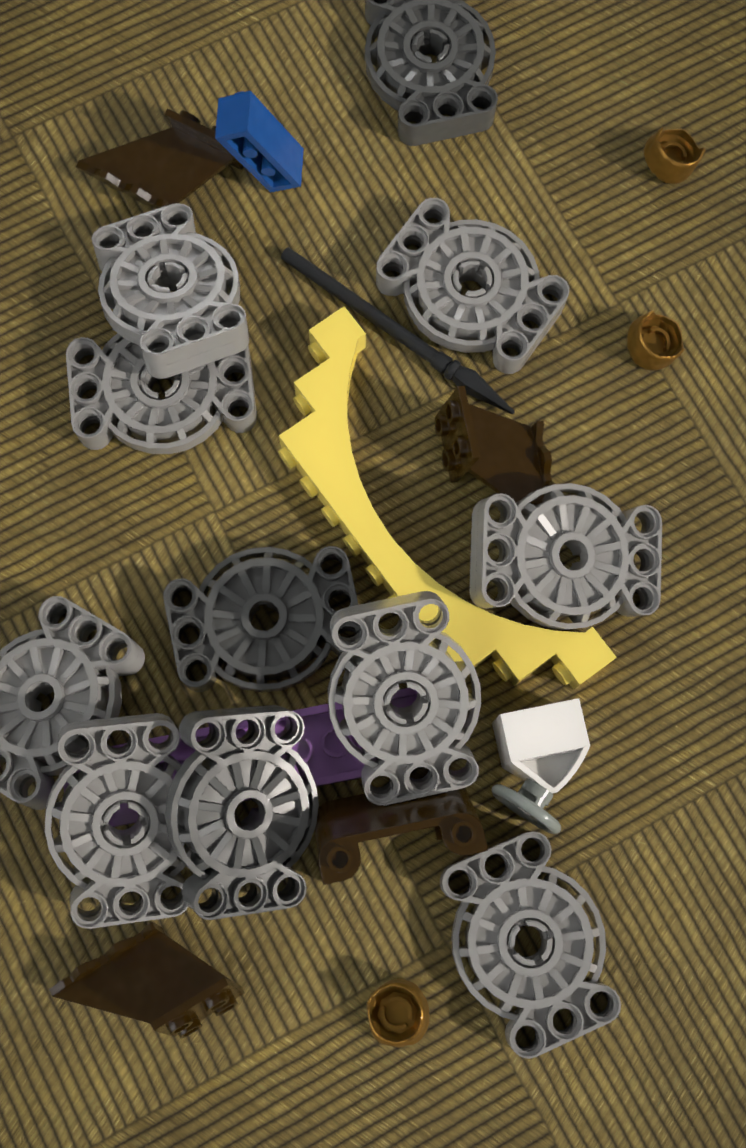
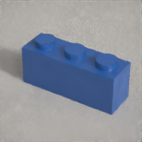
[215,91,304,193]

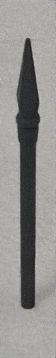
[281,247,515,414]

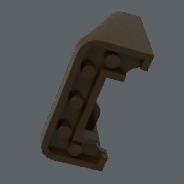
[315,788,488,885]

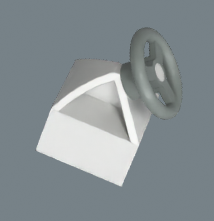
[492,698,590,834]

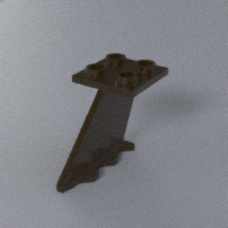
[76,108,244,209]
[434,386,555,505]
[49,922,245,1038]

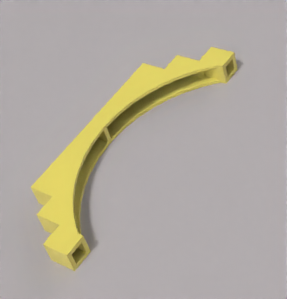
[278,306,617,690]

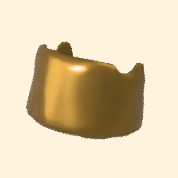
[644,127,706,184]
[627,310,685,371]
[367,979,430,1047]

